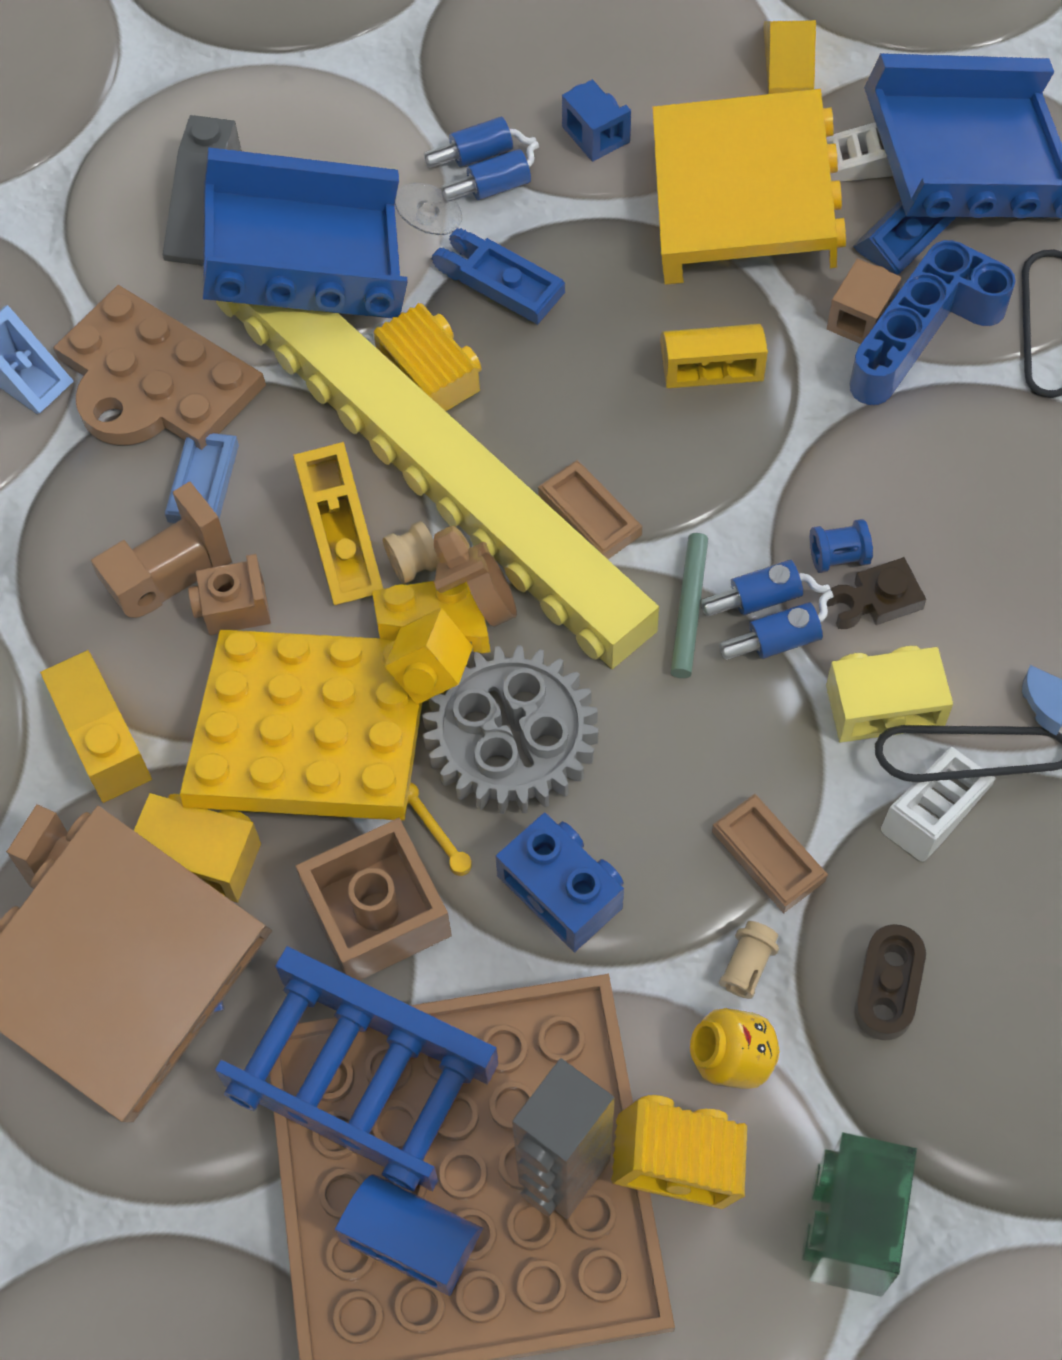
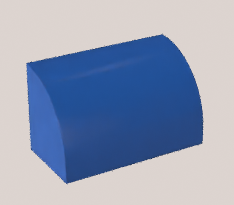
[335,1174,483,1296]

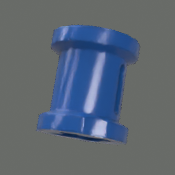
[809,519,873,573]

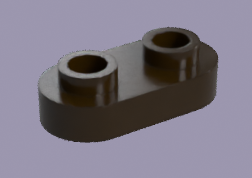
[855,924,926,1040]

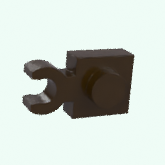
[826,557,927,629]

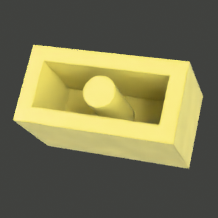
[826,646,953,743]

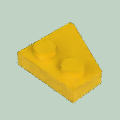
[372,580,491,654]

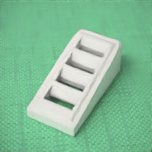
[826,122,893,182]
[881,746,996,862]

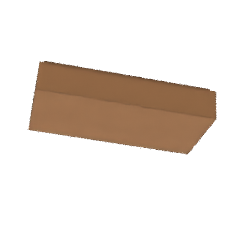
[538,460,642,559]
[712,794,828,913]

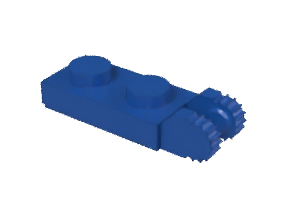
[431,228,565,325]

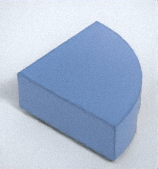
[1022,665,1062,736]

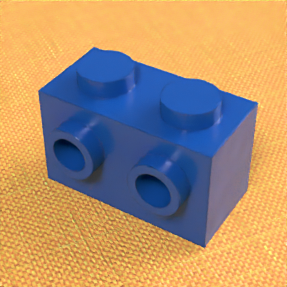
[495,812,624,953]

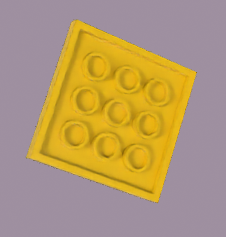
[180,630,422,821]

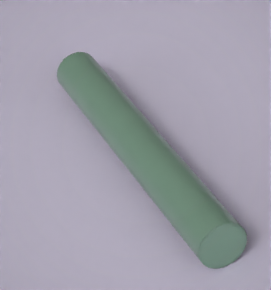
[670,533,708,678]

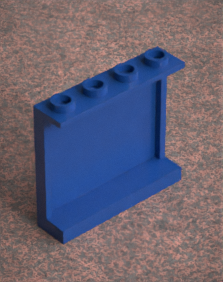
[864,53,1062,218]
[203,147,408,318]

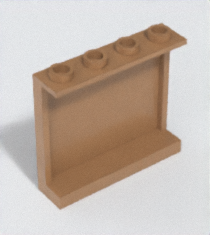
[0,805,273,1122]

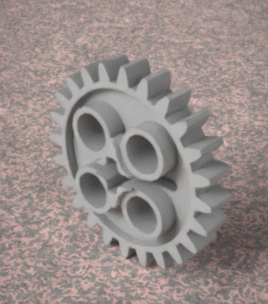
[423,645,598,814]

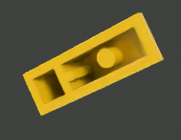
[293,442,383,606]
[40,650,153,803]

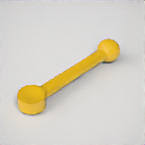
[407,782,472,876]

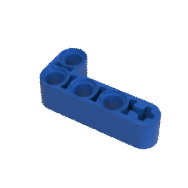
[849,240,1016,405]

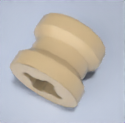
[382,521,440,584]

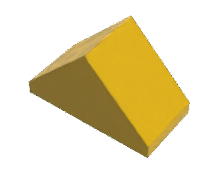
[763,20,816,94]

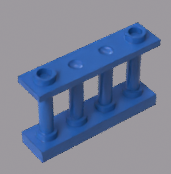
[215,946,498,1192]

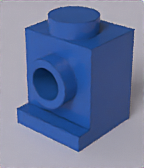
[562,79,631,162]

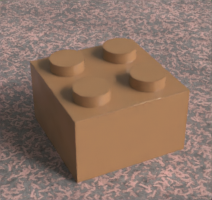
[296,818,452,981]

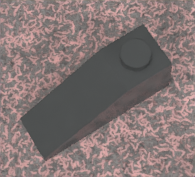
[162,115,242,266]

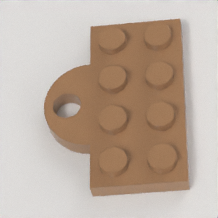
[53,285,266,450]

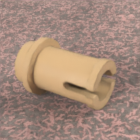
[719,921,779,999]

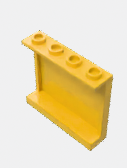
[652,89,846,285]

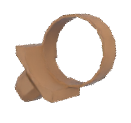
[434,526,517,627]

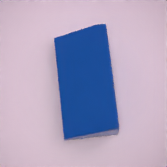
[853,199,955,275]

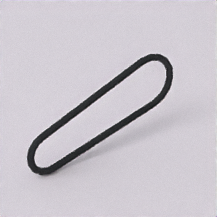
[1022,249,1062,398]
[875,725,1062,782]

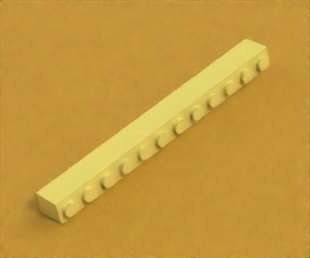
[216,301,659,670]

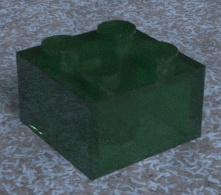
[802,1132,917,1297]

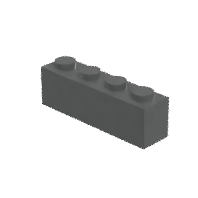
[512,1058,615,1219]

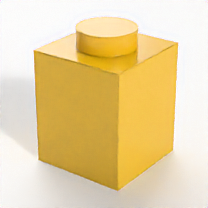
[384,607,473,704]

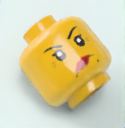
[690,1008,780,1089]

